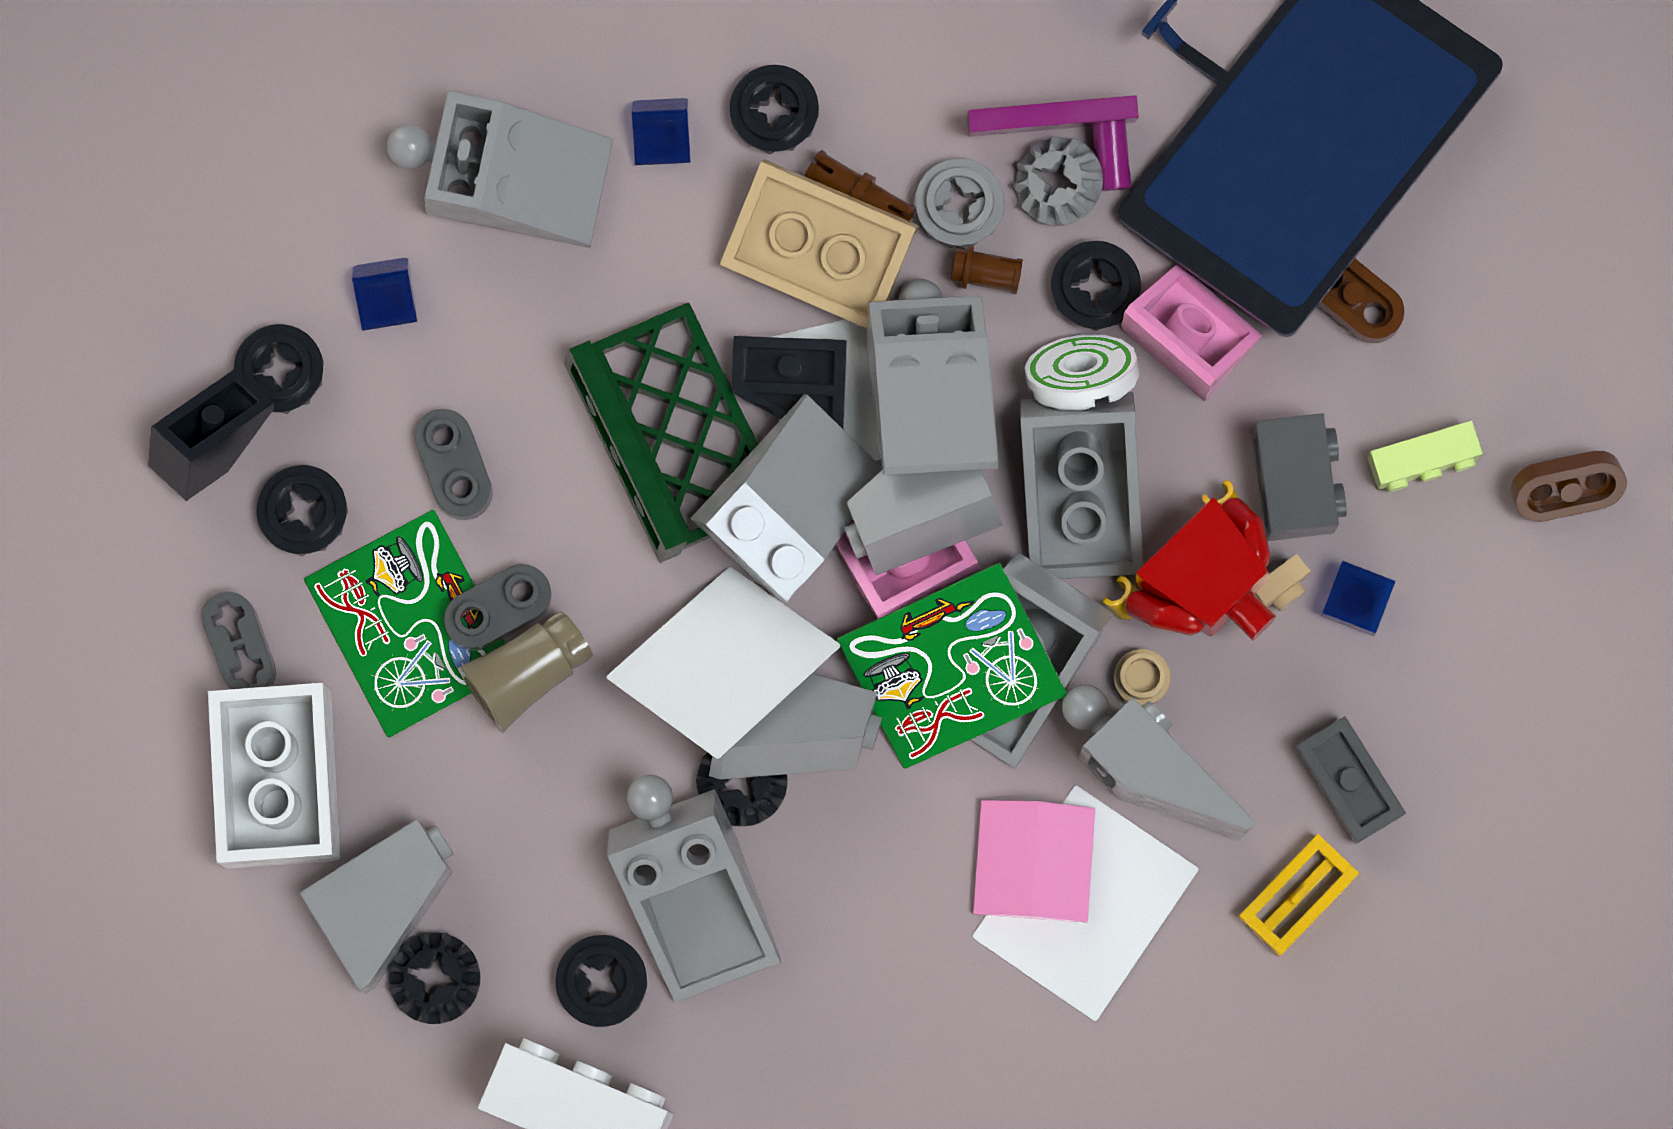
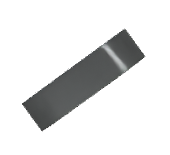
[203,591,276,689]

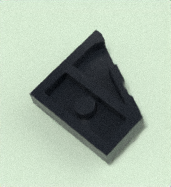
[732,336,847,430]

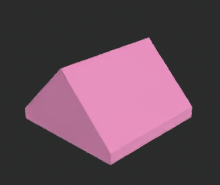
[1121,264,1263,401]

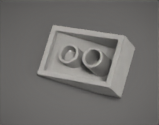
[1021,392,1143,579]
[690,394,883,602]
[971,552,1114,768]

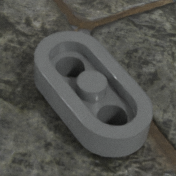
[415,409,493,520]
[444,564,552,651]

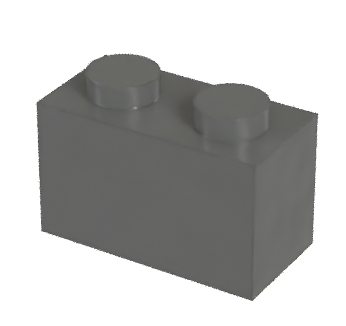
[1251,413,1347,541]

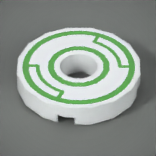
[1024,334,1139,410]

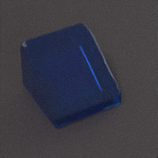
[632,98,691,166]
[352,258,418,331]

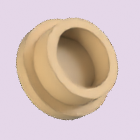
[1113,649,1171,706]

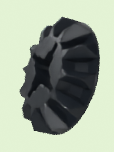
[730,65,819,154]
[1051,241,1141,331]
[234,324,324,414]
[257,465,348,556]
[696,752,788,827]
[389,933,481,1024]
[555,935,648,1027]

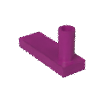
[967,95,1139,191]

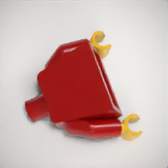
[1103,480,1277,641]

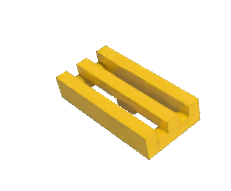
[1238,834,1360,957]

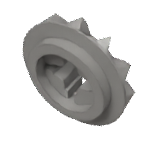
[1013,136,1103,226]
[915,158,1005,248]

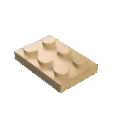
[719,160,919,328]

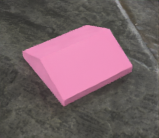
[835,521,980,619]
[973,800,1095,923]

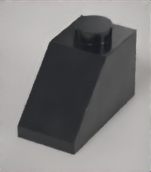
[148,368,274,501]

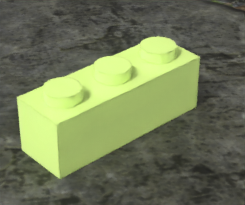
[1367,421,1483,492]

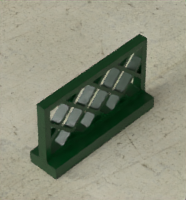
[565,302,758,563]

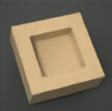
[1255,554,1311,612]

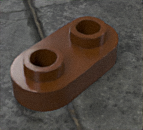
[1318,258,1404,343]
[1510,451,1627,522]

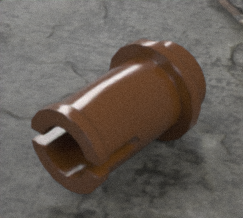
[950,245,1023,294]

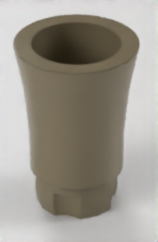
[458,611,593,733]

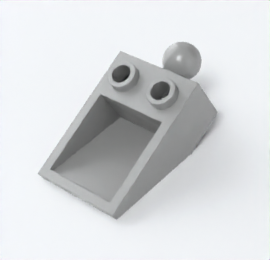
[387,90,613,248]
[867,279,998,475]
[1062,685,1256,840]
[607,775,781,1003]

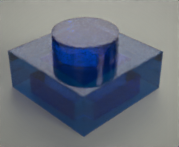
[1321,560,1396,637]

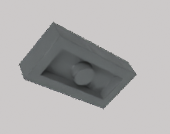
[1295,716,1406,845]

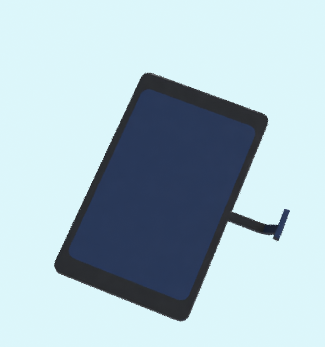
[1119,0,1503,337]

